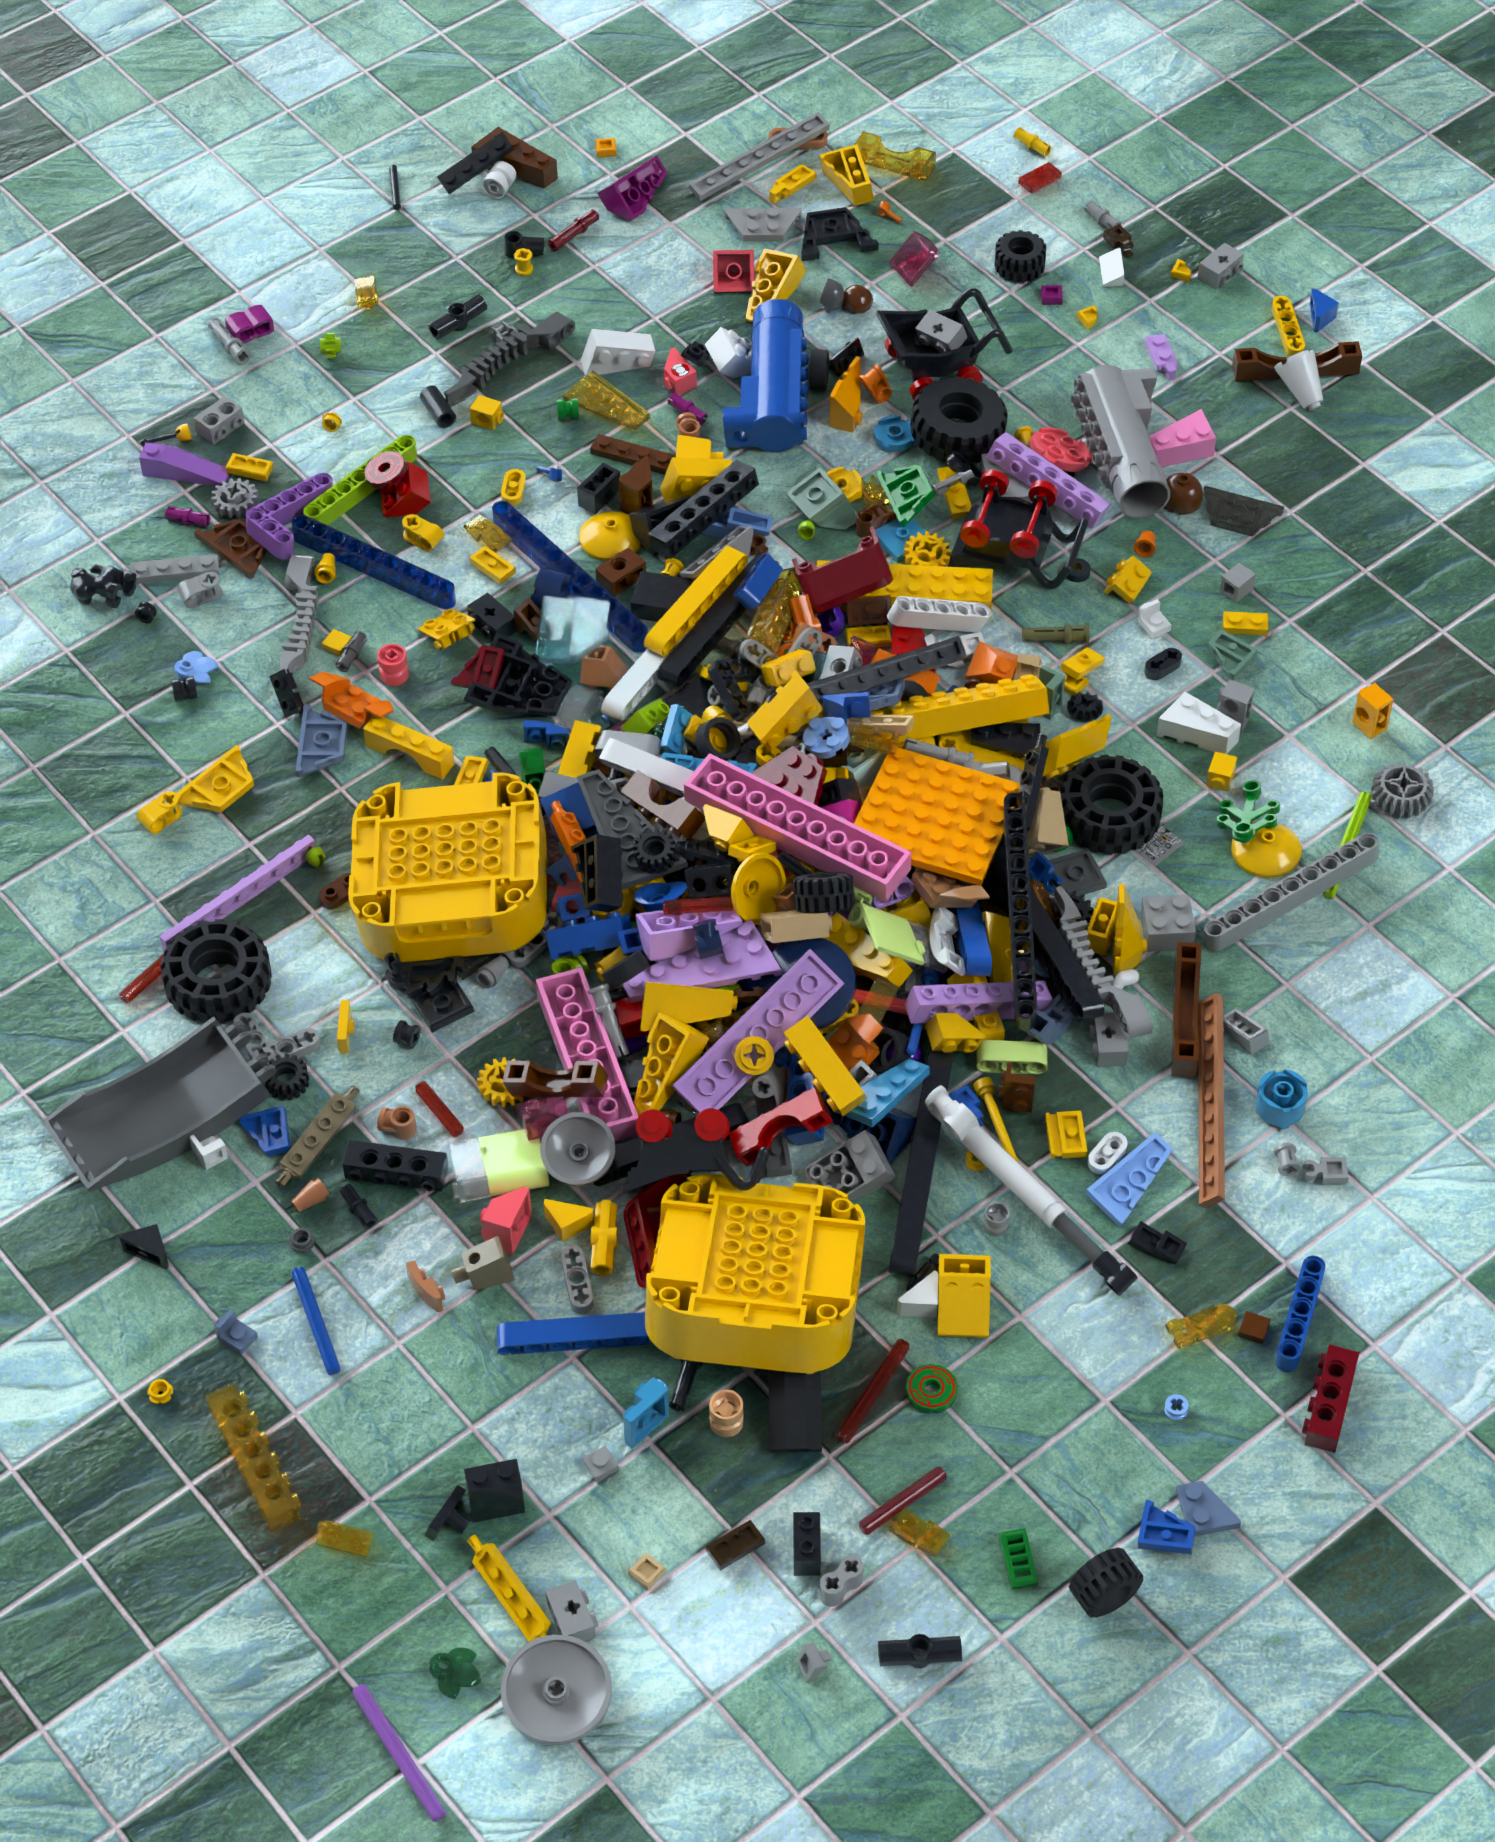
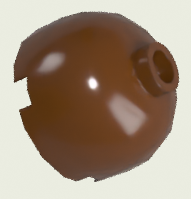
[1164,472,1203,515]

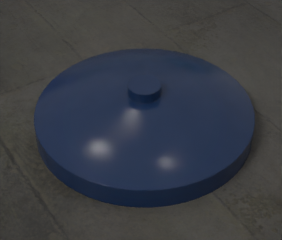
[759,938,856,1030]

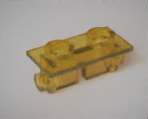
[850,723,900,755]
[315,1520,375,1557]

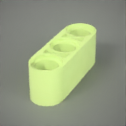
[977,1040,1047,1074]

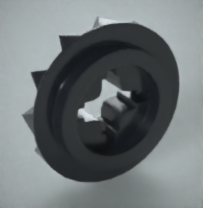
[1067,692,1103,722]

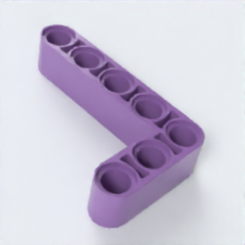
[246,473,333,559]

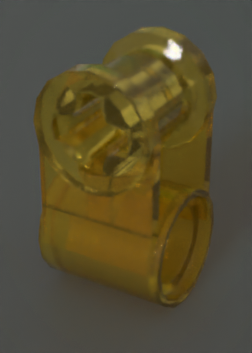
[698,1018,727,1048]

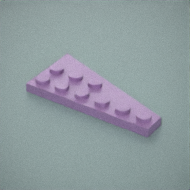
[622,919,783,1003]

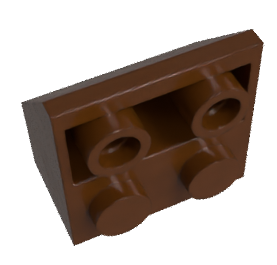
[618,456,653,515]

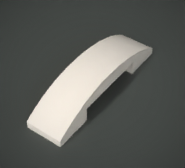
[929,908,965,976]

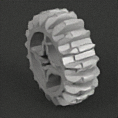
[1371,761,1434,818]

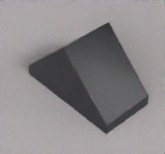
[120,1224,169,1270]

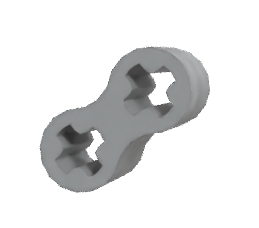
[820,1555,864,1607]

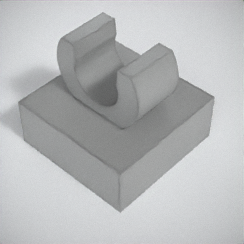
[796,1643,832,1683]

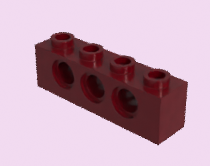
[1302,1344,1360,1453]

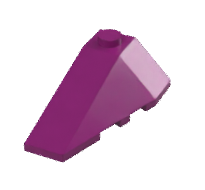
[597,155,667,221]

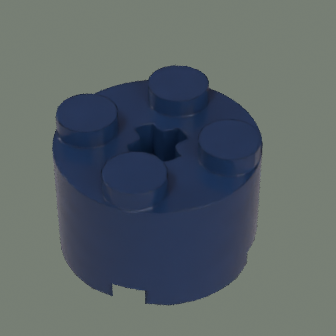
[530,568,571,618]

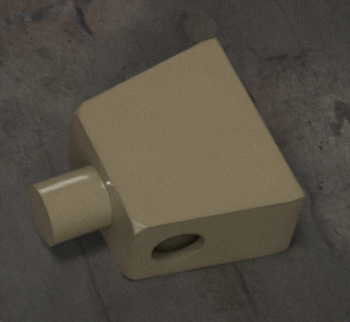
[451,1236,515,1290]

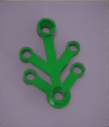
[1216,780,1280,843]

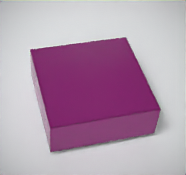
[1041,285,1063,305]

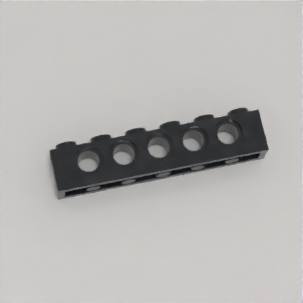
[648,459,759,559]

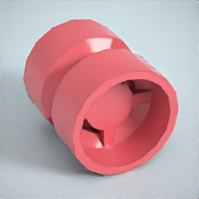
[377,644,409,686]

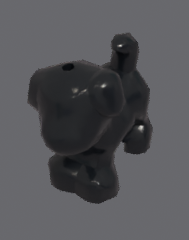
[70,564,137,609]

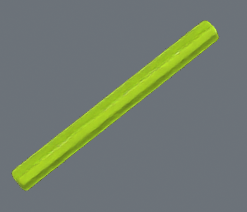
[1323,791,1372,899]

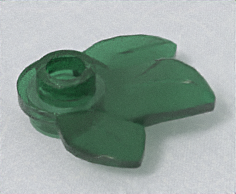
[428,1647,481,1699]

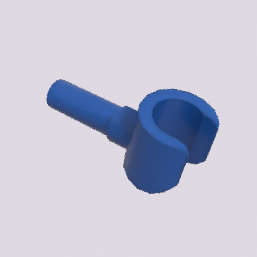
[536,466,562,481]

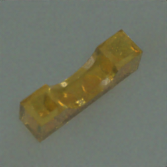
[854,131,936,182]

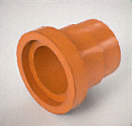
[1134,531,1156,558]

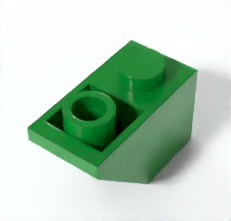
[518,747,545,796]

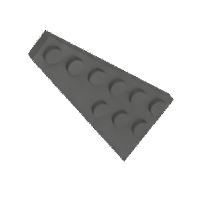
[577,769,688,890]

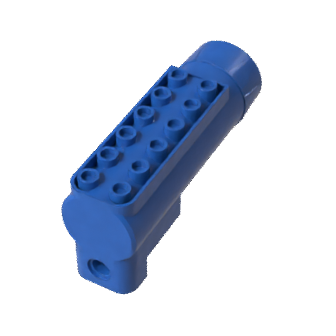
[723,299,809,452]

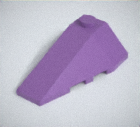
[139,443,230,486]

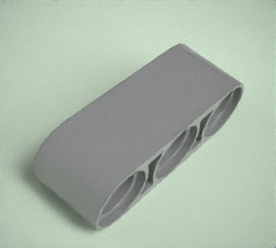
[594,730,661,758]

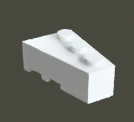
[581,329,655,377]
[1156,692,1241,754]

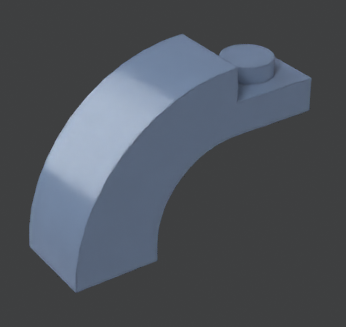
[1023,993,1074,1045]

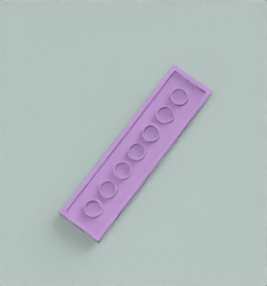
[672,949,845,1113]

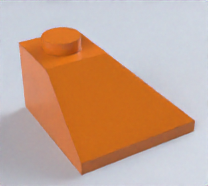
[964,641,1018,684]

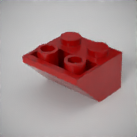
[380,461,431,518]

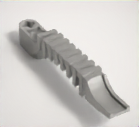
[279,554,319,674]
[1053,886,1153,1039]

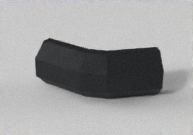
[768,1370,822,1452]

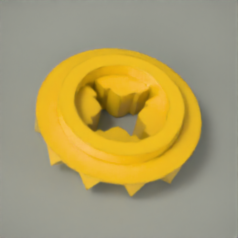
[734,1036,774,1076]

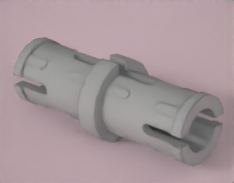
[1084,200,1121,229]

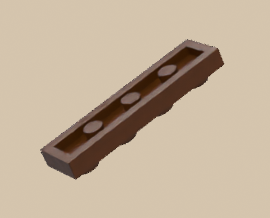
[590,434,676,474]

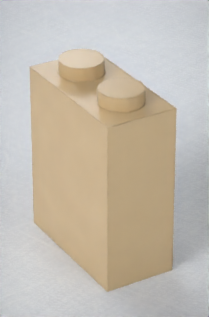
[759,910,832,943]

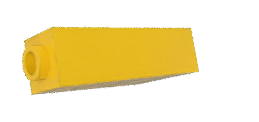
[640,981,738,1031]

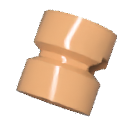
[709,1389,744,1438]

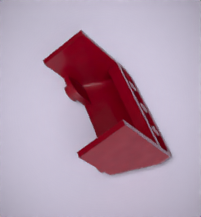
[792,526,894,614]
[623,1174,694,1289]

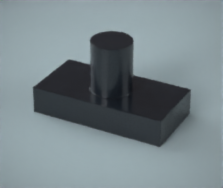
[425,1485,471,1541]

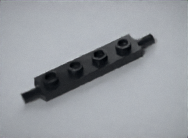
[1012,734,1049,832]

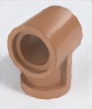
[676,412,700,438]
[377,1106,417,1140]

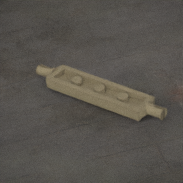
[275,1085,360,1188]

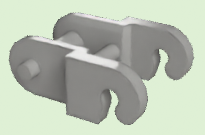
[491,321,519,342]

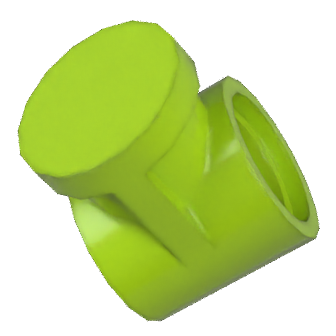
[552,954,590,976]

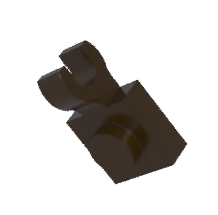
[1103,225,1134,258]

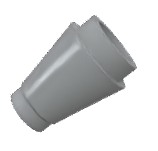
[476,955,509,988]

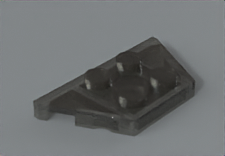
[1203,486,1284,537]

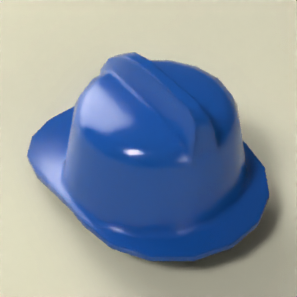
[634,882,687,914]

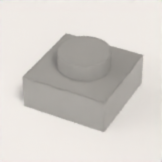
[583,1445,619,1482]

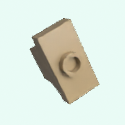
[1013,653,1044,680]

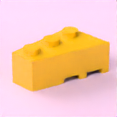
[819,144,874,206]
[558,720,601,778]

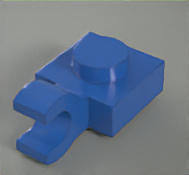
[948,1085,984,1127]

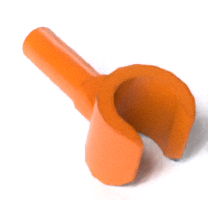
[877,201,902,223]

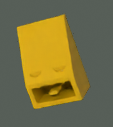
[937,1254,991,1338]

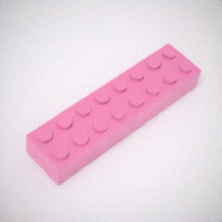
[536,967,638,1142]

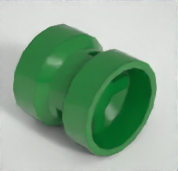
[557,398,579,420]

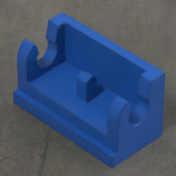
[545,854,578,886]

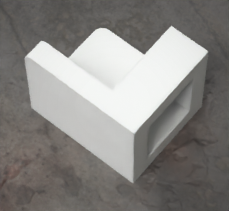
[189,1134,228,1170]

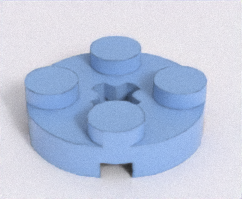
[803,717,850,758]

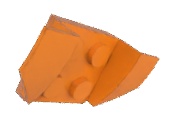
[309,672,394,729]
[827,1013,884,1071]

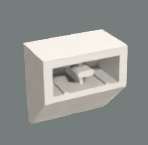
[705,327,752,378]

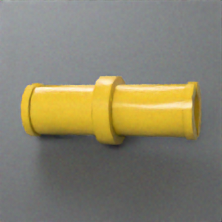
[1013,127,1052,157]

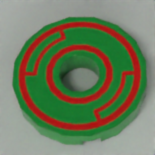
[906,1364,958,1413]

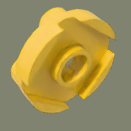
[826,467,863,503]

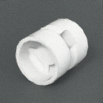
[482,161,517,199]

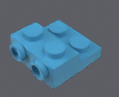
[623,1377,669,1449]

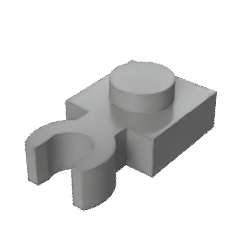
[1303,1157,1349,1184]

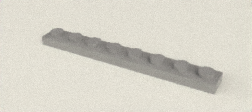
[689,112,830,201]

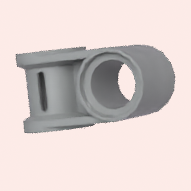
[178,572,223,608]

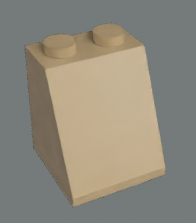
[1003,787,1069,858]

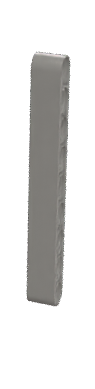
[1204,833,1379,952]

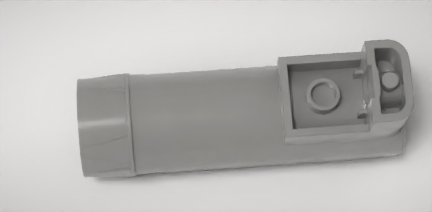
[1070,365,1170,518]

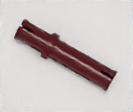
[548,209,599,252]

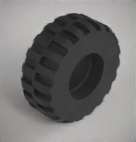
[910,377,1008,463]
[1059,755,1164,855]
[161,919,272,1024]

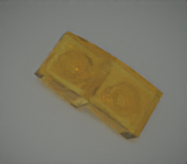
[354,274,378,308]
[464,515,512,553]
[889,1507,951,1557]

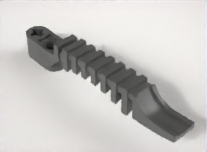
[444,312,575,407]

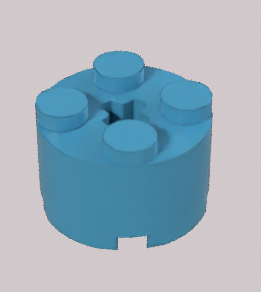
[1256,1069,1308,1129]

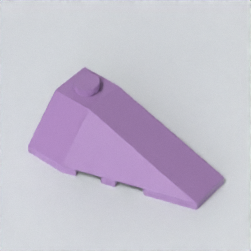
[636,910,742,961]

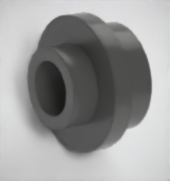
[289,1228,315,1253]

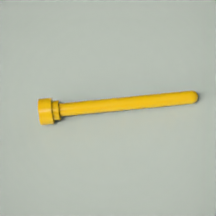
[973,1077,1019,1163]

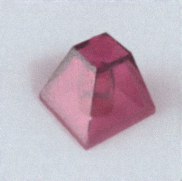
[889,231,939,287]
[514,1097,570,1141]

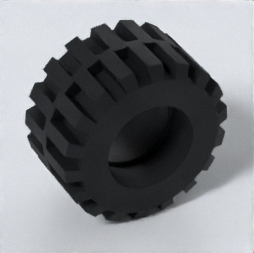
[994,230,1046,283]
[792,872,855,913]
[1069,1548,1144,1618]

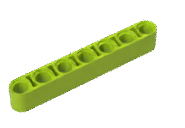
[303,435,417,532]

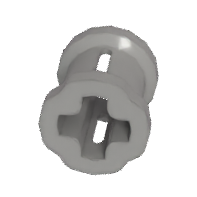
[1274,1143,1301,1176]

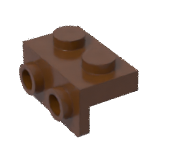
[998,1062,1035,1113]

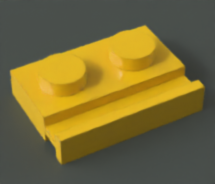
[1045,1111,1087,1159]

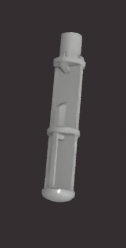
[931,469,975,499]

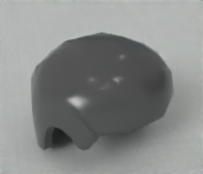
[820,278,844,312]

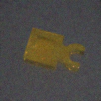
[861,475,889,507]

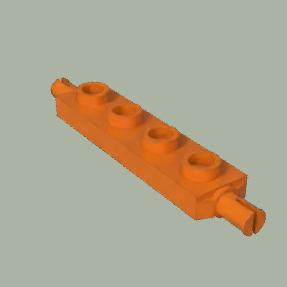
[550,801,586,882]

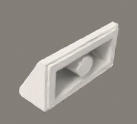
[1099,248,1124,287]

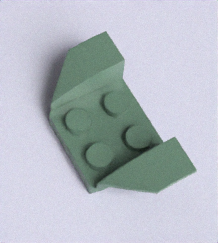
[786,466,857,531]

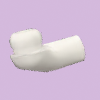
[1112,969,1139,989]

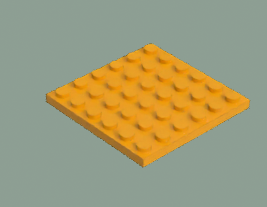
[854,745,1020,885]

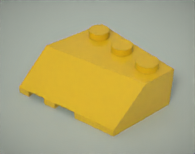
[1042,714,1112,780]

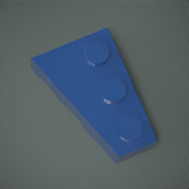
[545,911,632,960]

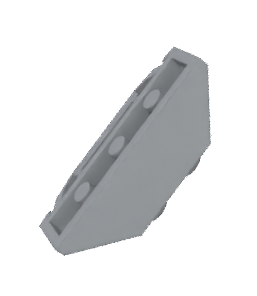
[680,526,754,580]

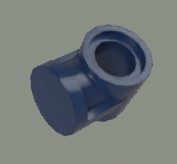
[692,919,724,959]

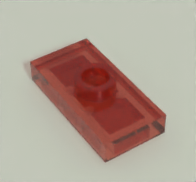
[1018,162,1062,193]

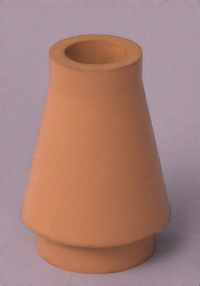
[291,1178,330,1213]

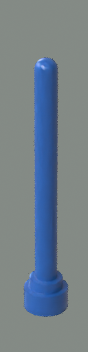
[907,966,941,1055]

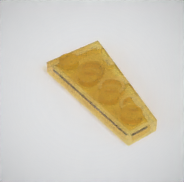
[563,370,650,431]

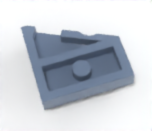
[1176,1481,1241,1536]

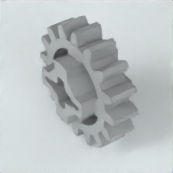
[211,478,259,518]

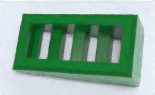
[999,1528,1038,1590]

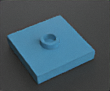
[875,519,925,562]

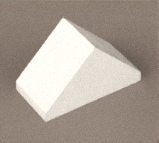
[897,1270,938,1318]

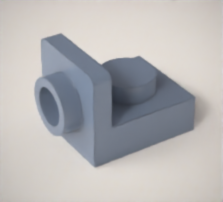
[215,1310,258,1355]

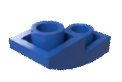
[523,720,569,749]

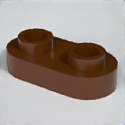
[319,873,351,909]

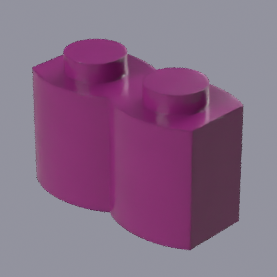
[225,305,274,344]

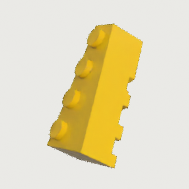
[823,912,913,989]
[783,1016,867,1116]

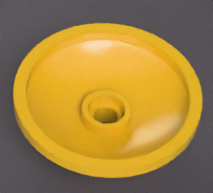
[579,511,642,561]
[1231,821,1302,878]
[731,853,786,925]

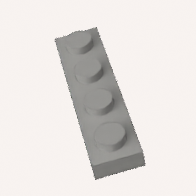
[130,554,220,584]

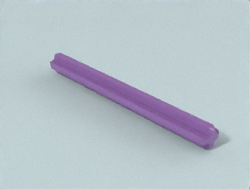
[353,1684,446,1822]

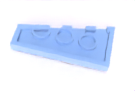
[1085,1132,1173,1228]

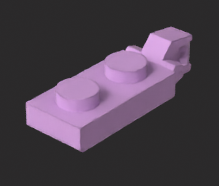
[1144,334,1178,380]

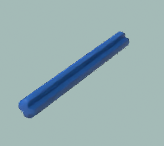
[291,1267,341,1375]

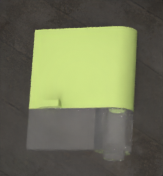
[849,902,947,973]
[449,1127,549,1202]

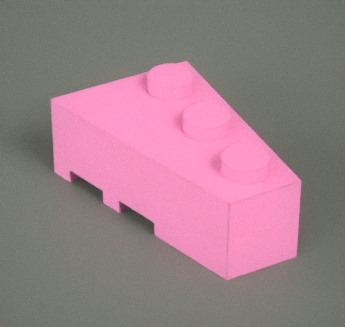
[1149,409,1216,467]

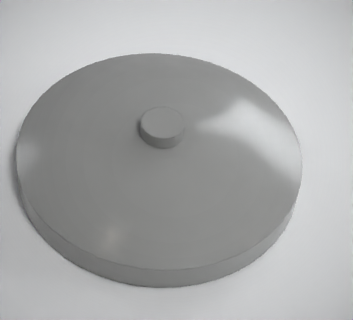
[501,1635,612,1745]

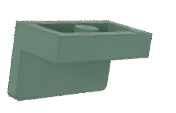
[1039,665,1065,720]

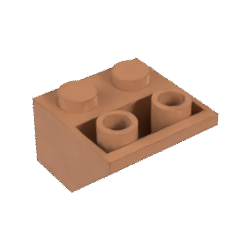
[580,644,629,690]

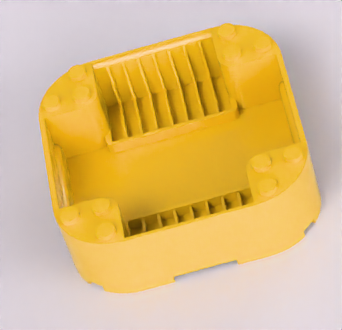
[348,773,547,962]
[645,1174,865,1374]

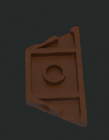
[194,518,267,579]

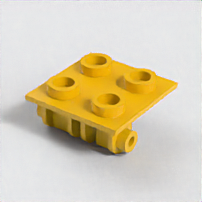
[417,609,475,650]

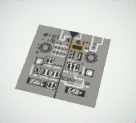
[1132,824,1185,866]

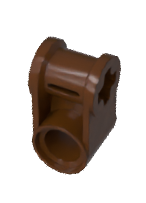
[856,501,897,538]

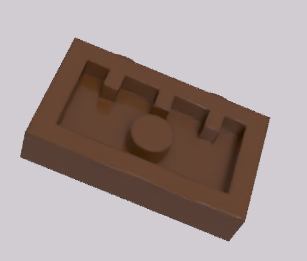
[846,594,891,628]

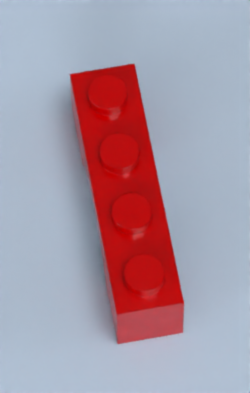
[729,1087,833,1167]

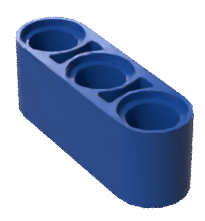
[733,553,783,612]

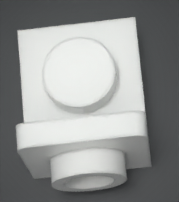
[1138,599,1171,639]

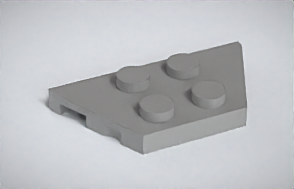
[724,208,802,241]

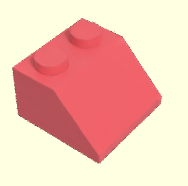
[713,250,754,292]
[480,1187,532,1255]

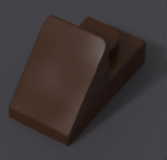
[513,598,558,647]

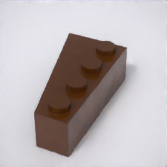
[471,127,558,189]

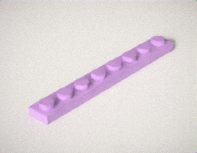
[160,835,316,951]

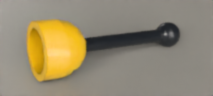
[140,423,192,447]

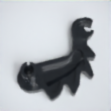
[384,952,466,998]

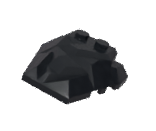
[464,633,572,716]

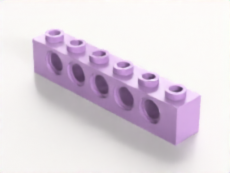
[986,432,1111,529]
[904,981,1052,1023]

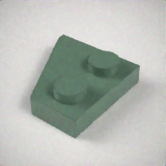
[1207,629,1258,681]

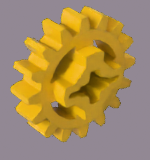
[903,531,951,567]
[477,1057,523,1107]

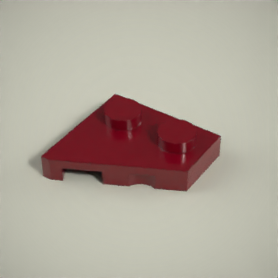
[451,645,505,689]

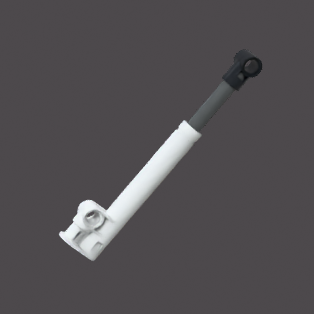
[925,1085,1138,1296]

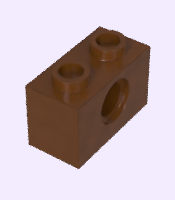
[595,547,646,598]

